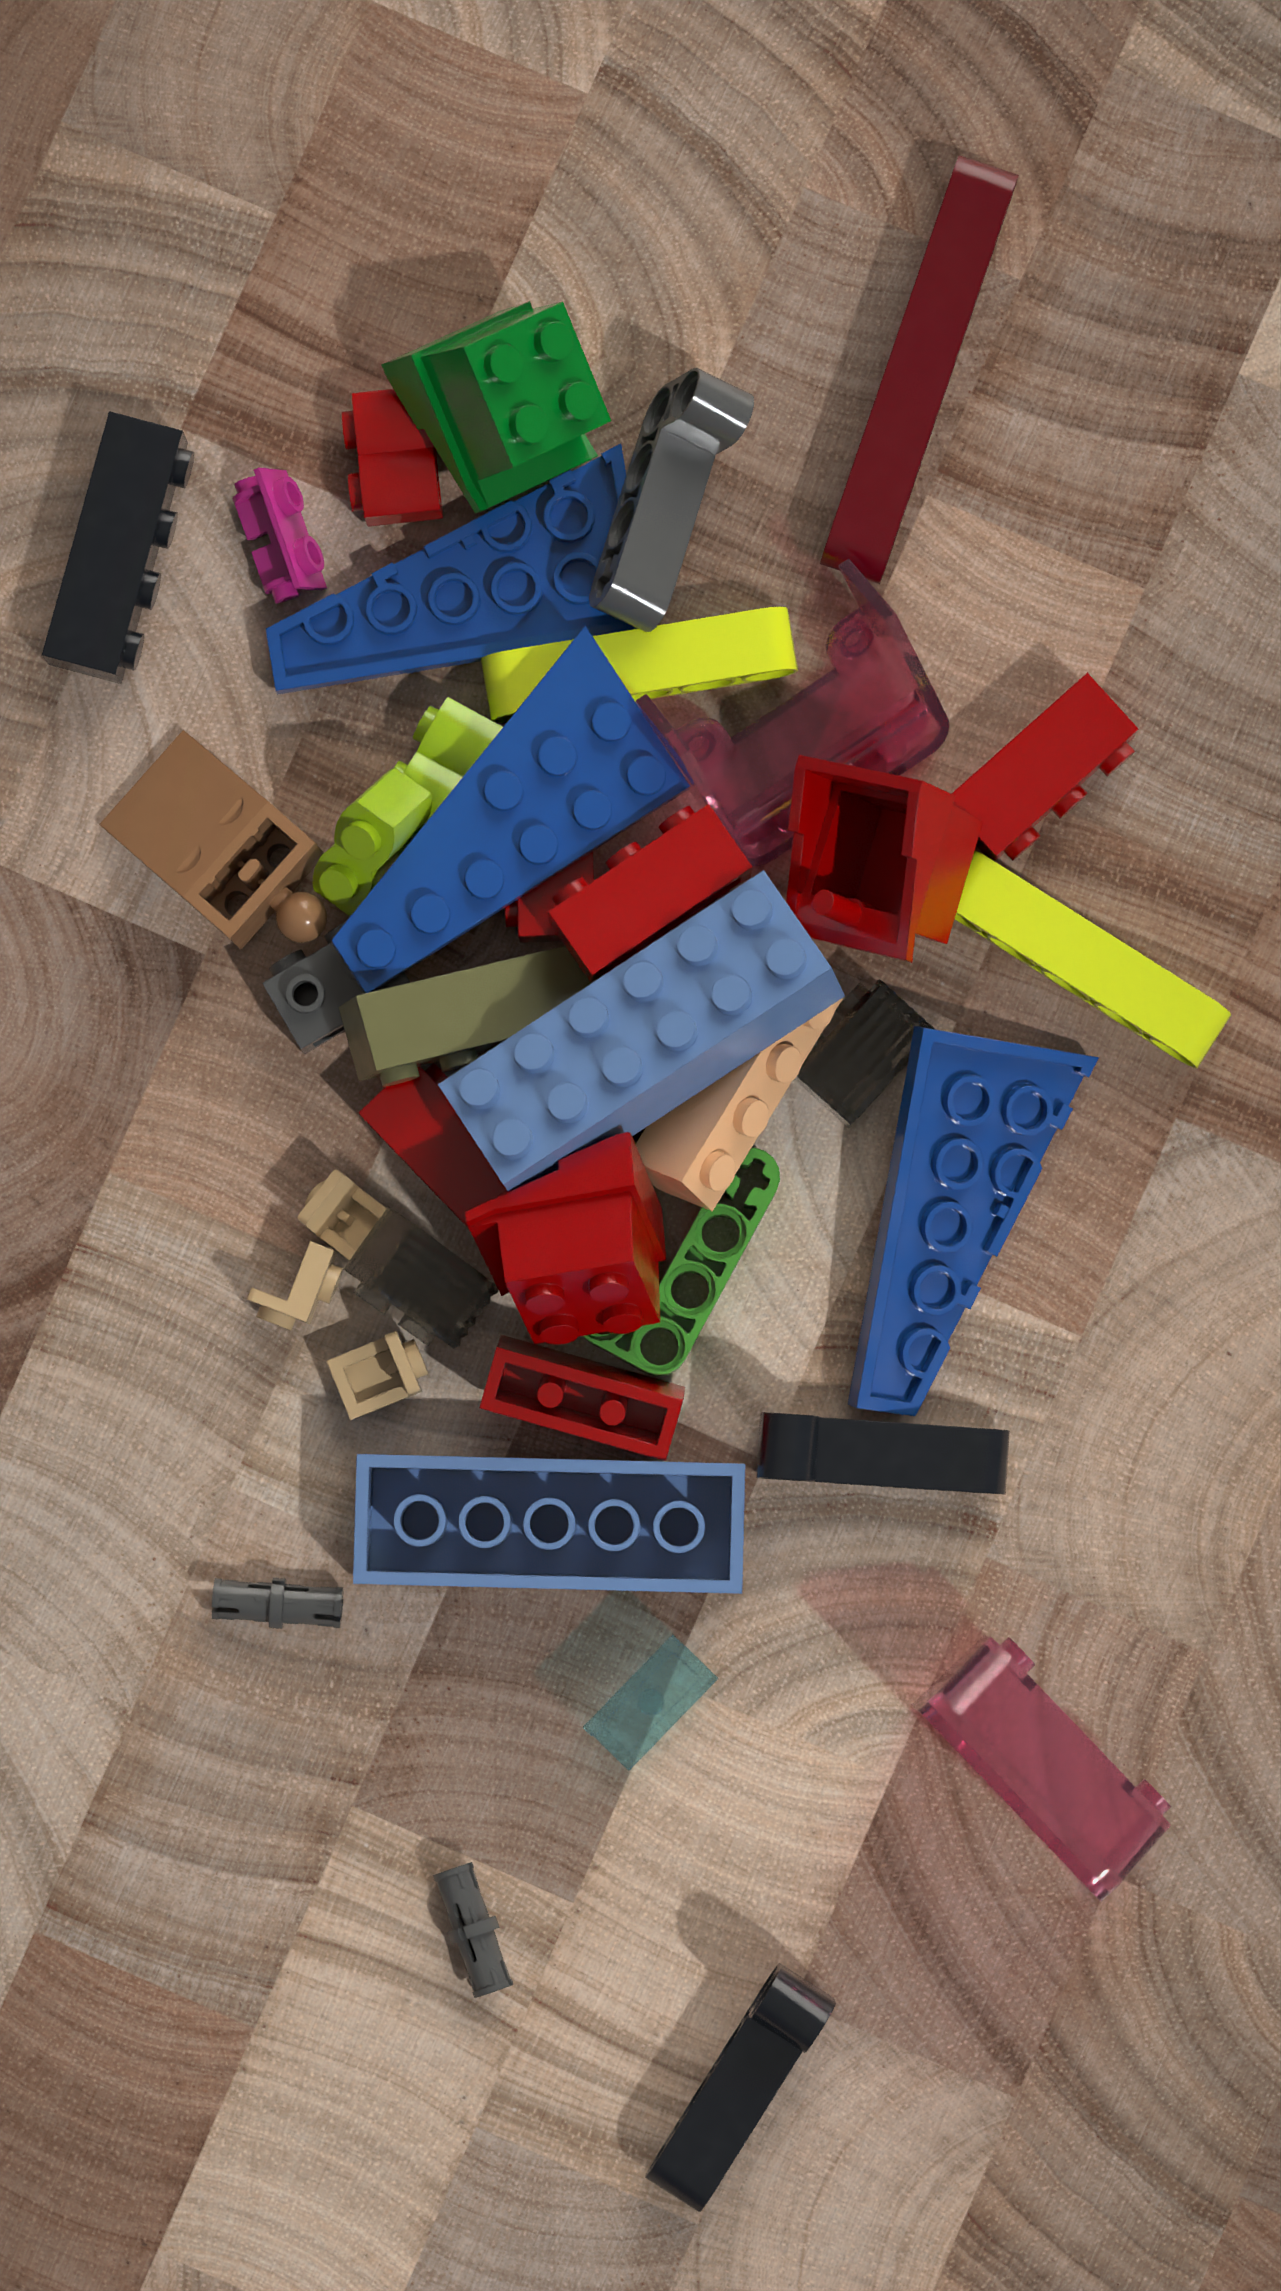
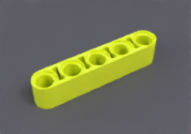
[481,607,798,723]
[955,851,1231,1069]

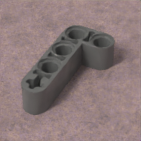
[589,368,754,632]

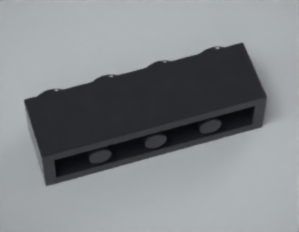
[42,411,195,684]

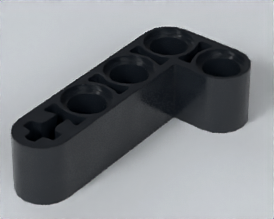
[756,1412,1010,1495]
[645,1963,836,2212]

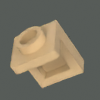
[298,1169,412,1279]
[247,1241,343,1331]
[327,1331,428,1421]

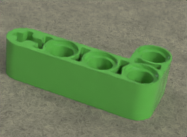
[582,1148,780,1377]

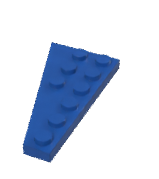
[331,626,690,994]
[848,1026,1099,1416]

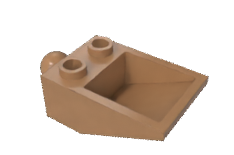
[99,730,327,949]

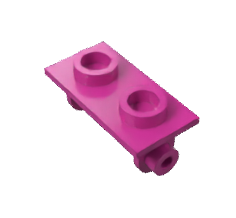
[232,467,327,604]

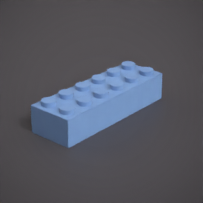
[438,870,845,1192]
[353,1454,745,1594]

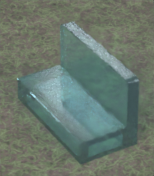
[582,1633,719,1771]

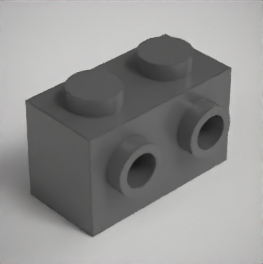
[262,922,410,1054]

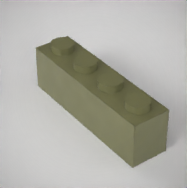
[338,946,591,1087]

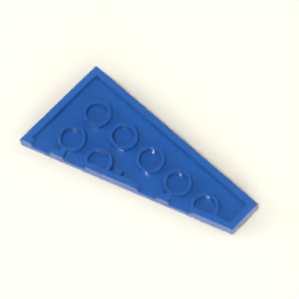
[266,443,638,695]

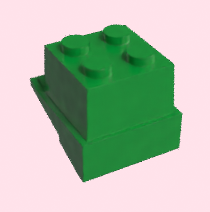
[381,301,612,513]

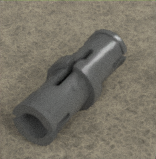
[212,1578,344,1629]
[433,1862,514,1998]

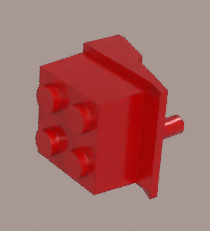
[786,755,983,963]
[465,1132,666,1345]

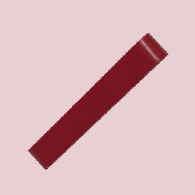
[820,155,1019,584]

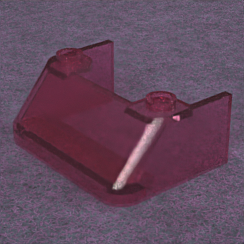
[636,559,949,867]
[911,1635,1171,1902]

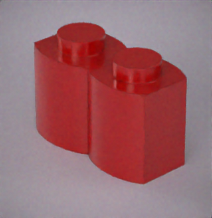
[342,389,443,527]

